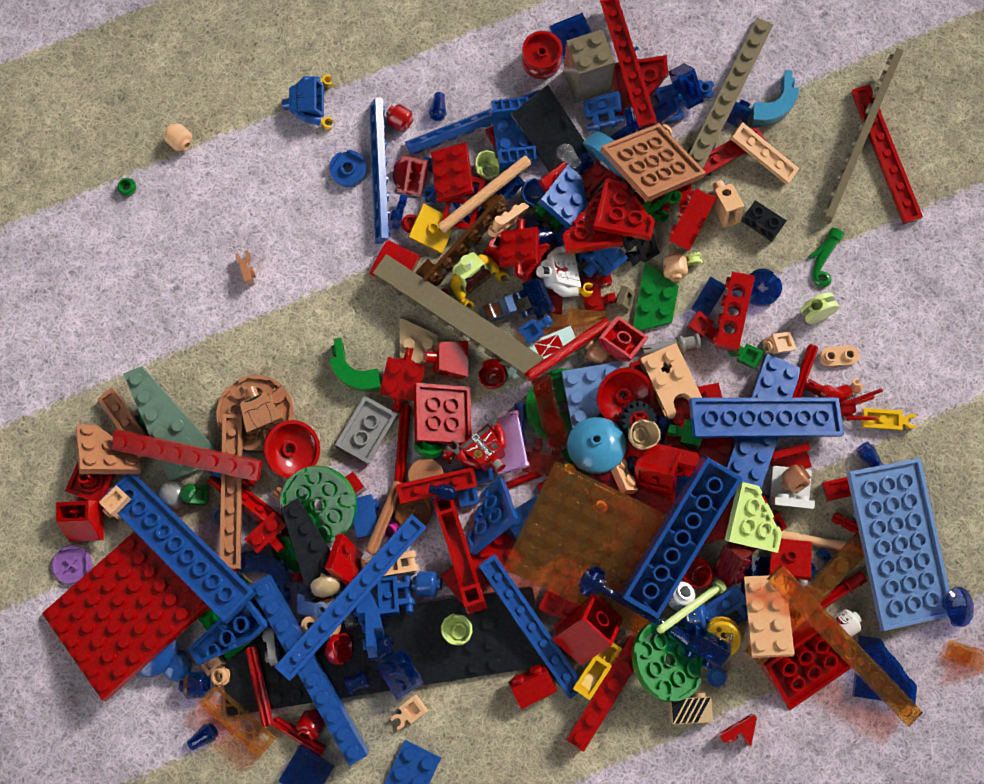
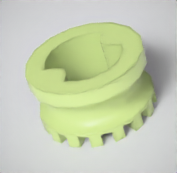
[684,252,703,266]

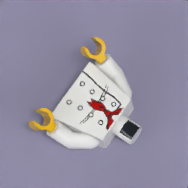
[536,245,593,297]

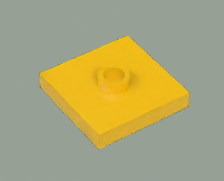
[408,204,454,254]

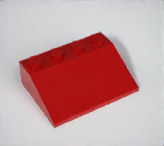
[756,611,855,710]

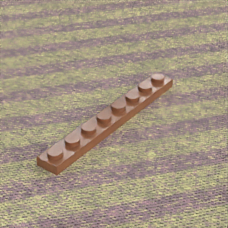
[220,414,243,570]

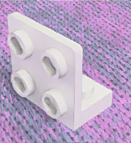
[769,466,815,509]

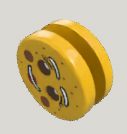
[703,616,741,657]

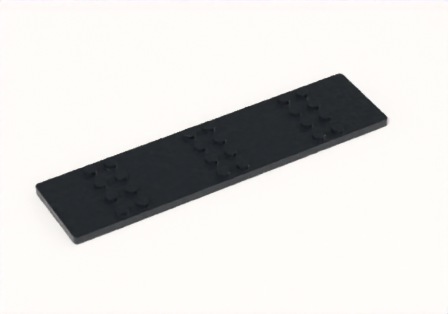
[221,587,544,716]

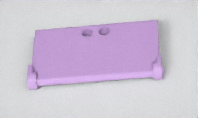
[488,410,530,475]

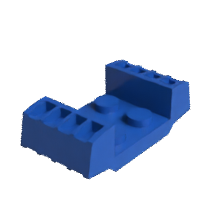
[490,97,537,170]

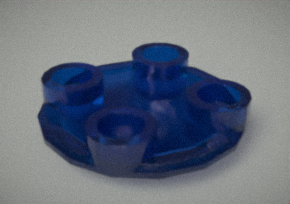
[942,587,974,627]

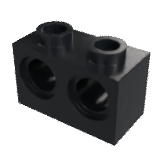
[741,200,787,242]

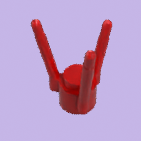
[839,388,883,421]

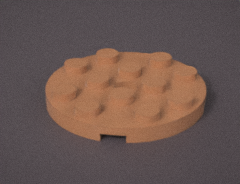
[216,375,294,452]

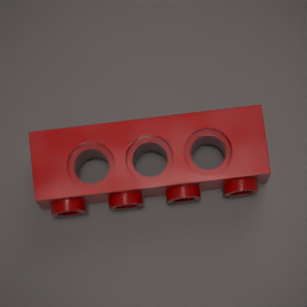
[713,271,755,353]

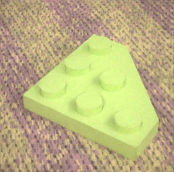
[725,482,782,553]

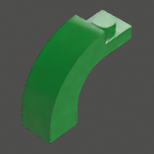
[329,337,382,392]

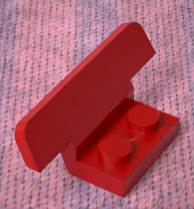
[625,439,700,493]

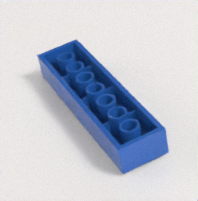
[620,454,743,618]

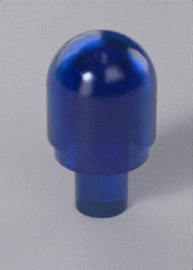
[428,483,456,501]

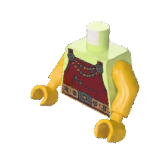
[450,252,509,308]

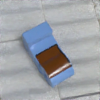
[479,295,517,323]
[297,589,335,617]

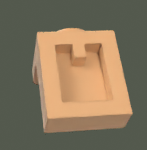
[762,332,796,356]
[99,485,131,520]

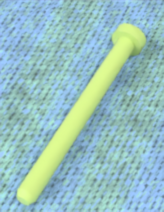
[657,579,726,633]

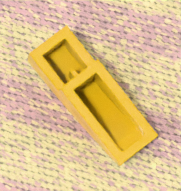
[573,642,622,700]

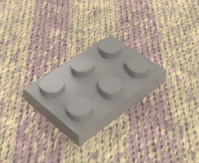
[335,395,398,465]

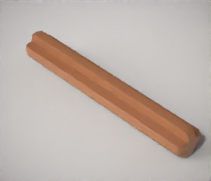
[366,481,401,555]

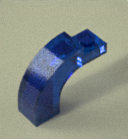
[240,551,294,604]

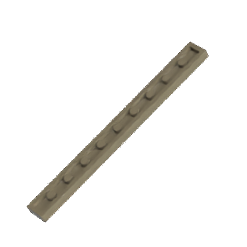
[689,18,773,169]
[823,48,904,223]

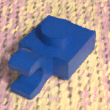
[518,315,554,346]

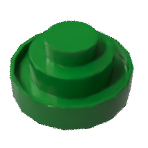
[414,442,443,459]

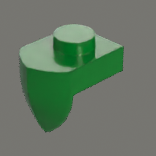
[179,483,208,506]

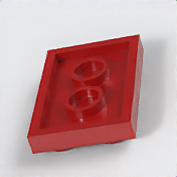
[431,142,474,203]

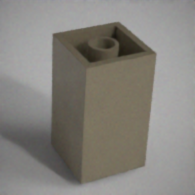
[563,29,615,103]

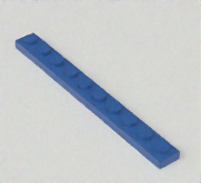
[274,514,426,681]

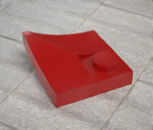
[325,534,363,585]

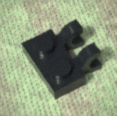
[620,233,660,267]

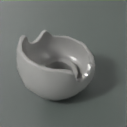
[157,481,187,511]

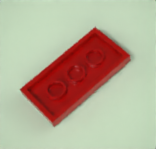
[439,531,526,608]

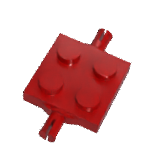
[499,218,539,278]
[380,347,426,412]

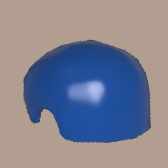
[521,178,545,207]
[163,649,192,682]

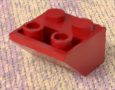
[56,500,104,542]

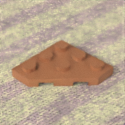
[75,424,141,474]

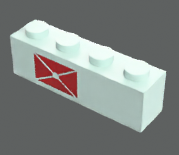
[500,326,579,379]

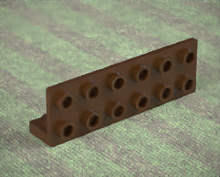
[415,193,509,287]

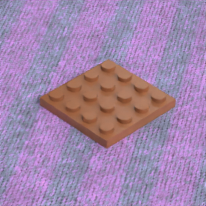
[600,123,706,202]

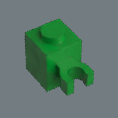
[668,418,702,450]

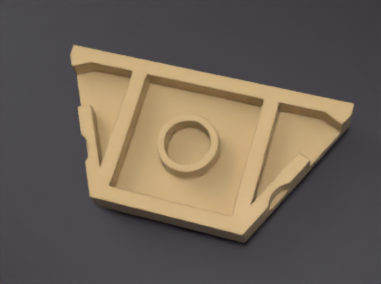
[400,319,438,381]

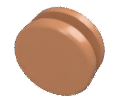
[408,458,444,482]

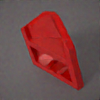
[392,155,428,197]

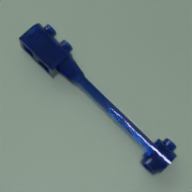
[578,566,731,669]

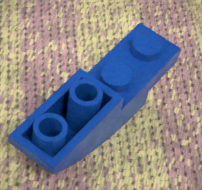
[353,592,384,658]

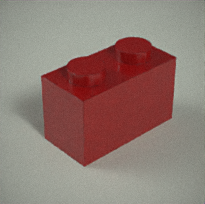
[508,664,557,710]

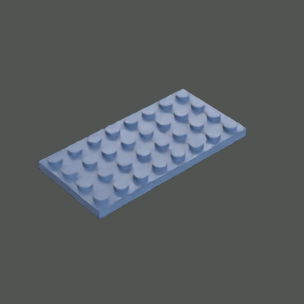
[846,458,955,631]

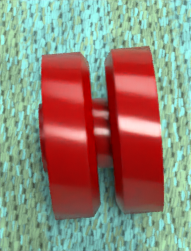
[522,31,562,80]

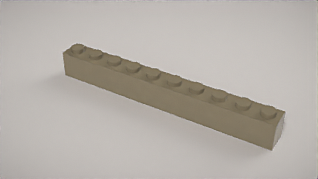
[373,254,544,379]

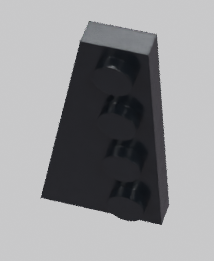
[281,498,331,587]

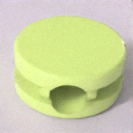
[800,292,839,324]

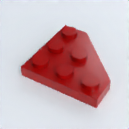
[613,55,669,116]
[593,179,655,241]
[562,198,623,255]

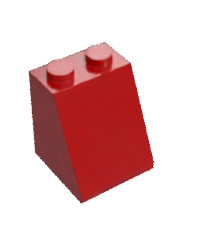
[552,593,623,665]

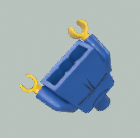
[282,74,333,130]

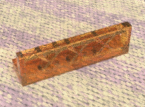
[199,685,276,759]

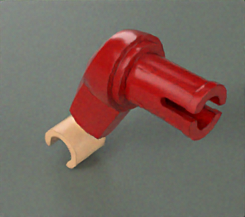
[804,378,864,403]

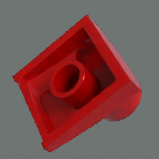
[518,243,551,287]
[598,316,649,362]

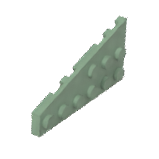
[123,366,217,481]

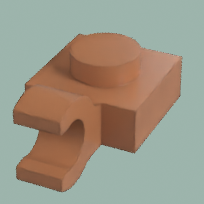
[236,251,256,286]

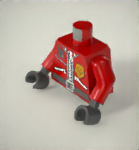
[446,411,506,473]

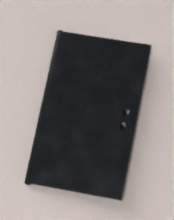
[510,85,587,172]

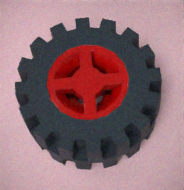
[619,401,657,434]

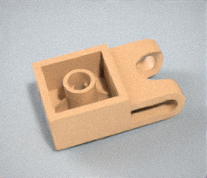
[639,343,702,420]

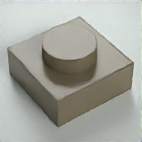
[616,286,635,311]

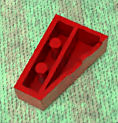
[669,188,717,250]

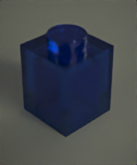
[496,175,525,200]

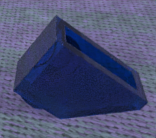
[668,63,704,110]

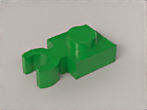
[727,343,764,370]

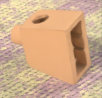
[712,180,744,228]

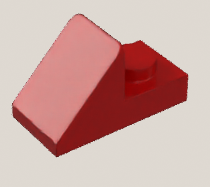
[717,714,757,747]

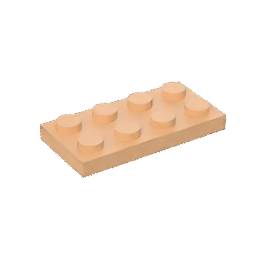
[744,575,794,658]

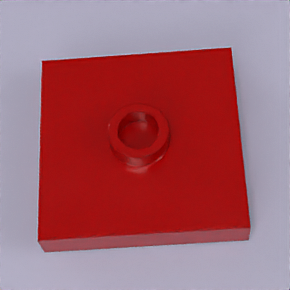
[769,539,812,580]

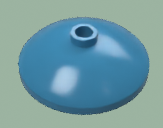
[567,417,627,474]

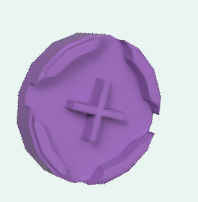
[52,545,92,584]

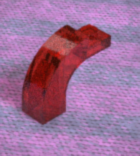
[531,374,568,447]

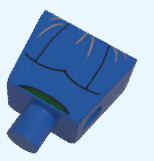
[582,247,628,278]

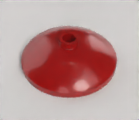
[596,368,654,425]
[263,420,320,478]

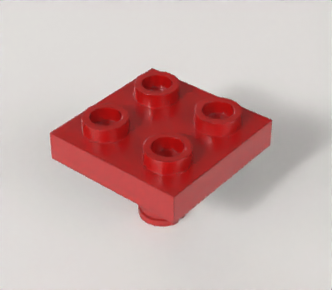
[65,461,116,501]

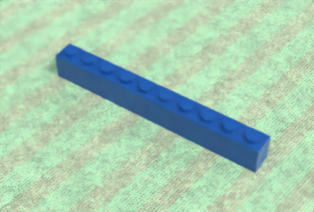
[249,575,369,766]

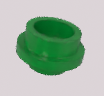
[117,178,136,196]

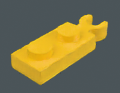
[861,408,916,431]

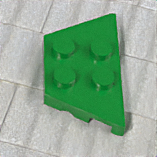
[633,263,679,331]

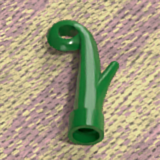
[808,227,844,288]

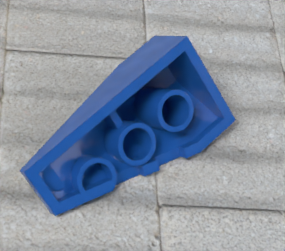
[188,596,267,665]

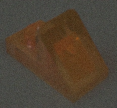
[943,640,984,674]

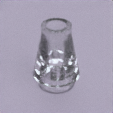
[556,144,581,168]

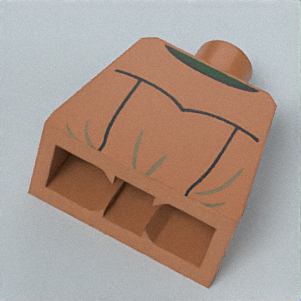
[240,386,285,436]

